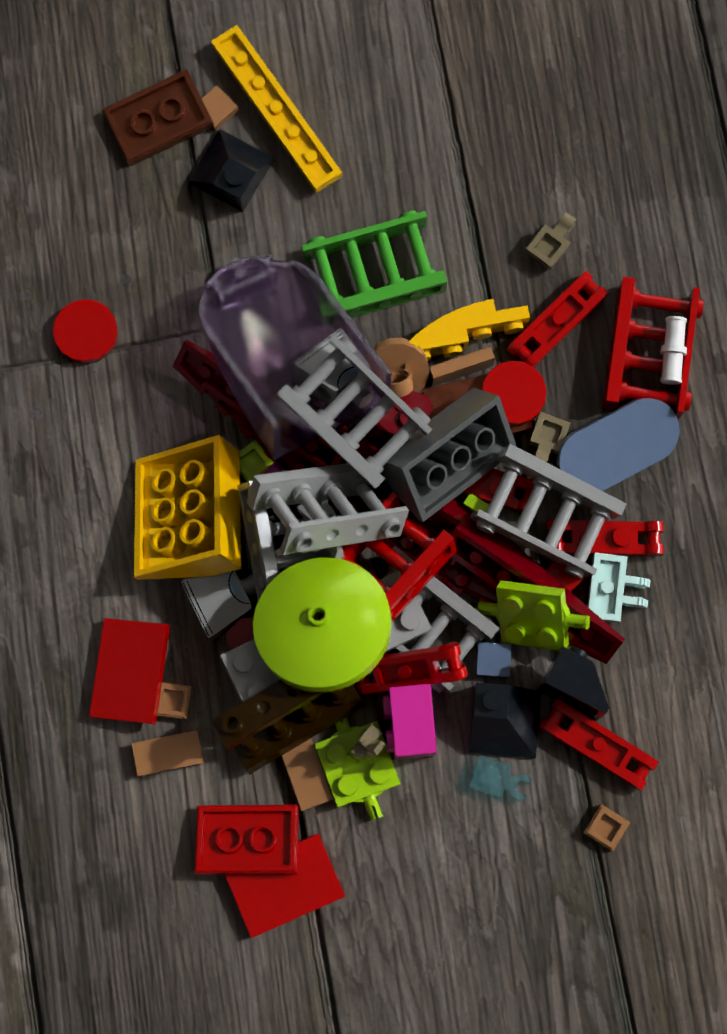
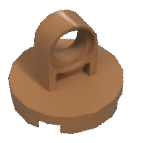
[365,338,429,398]

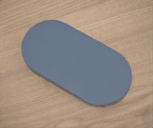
[556,398,680,491]

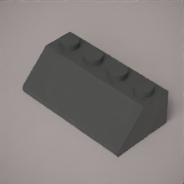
[382,387,517,522]

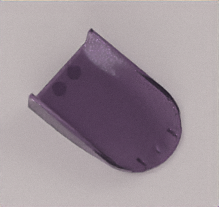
[199,255,391,459]

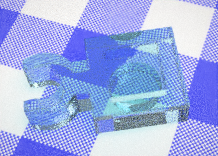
[469,755,532,801]

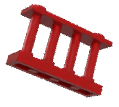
[602,276,704,420]
[341,492,457,622]

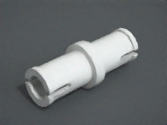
[660,316,687,385]

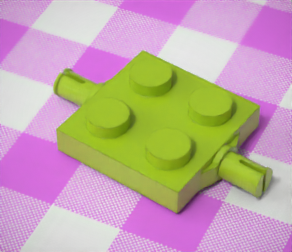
[477,580,590,651]
[314,717,401,821]

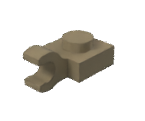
[525,212,577,271]
[528,411,570,462]
[348,724,385,762]

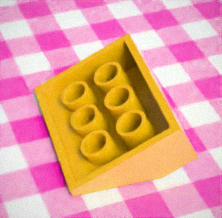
[134,435,241,580]

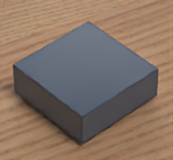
[476,642,511,678]

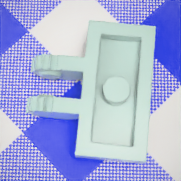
[587,552,650,623]

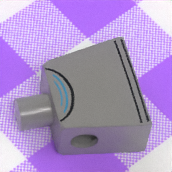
[293,328,374,409]
[181,571,256,642]

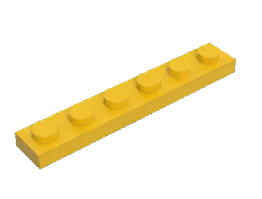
[211,25,342,193]

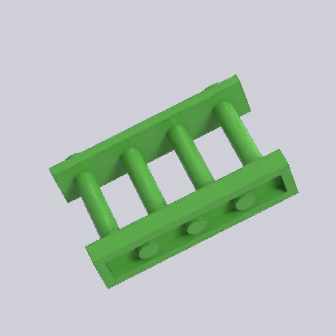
[302,211,447,326]

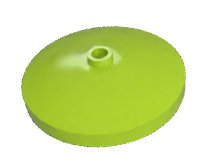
[253,557,392,692]

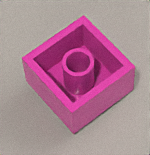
[382,684,437,760]

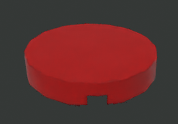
[53,299,119,364]
[482,361,547,426]

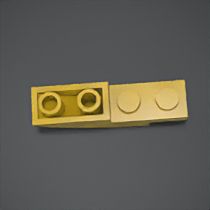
[409,299,530,361]

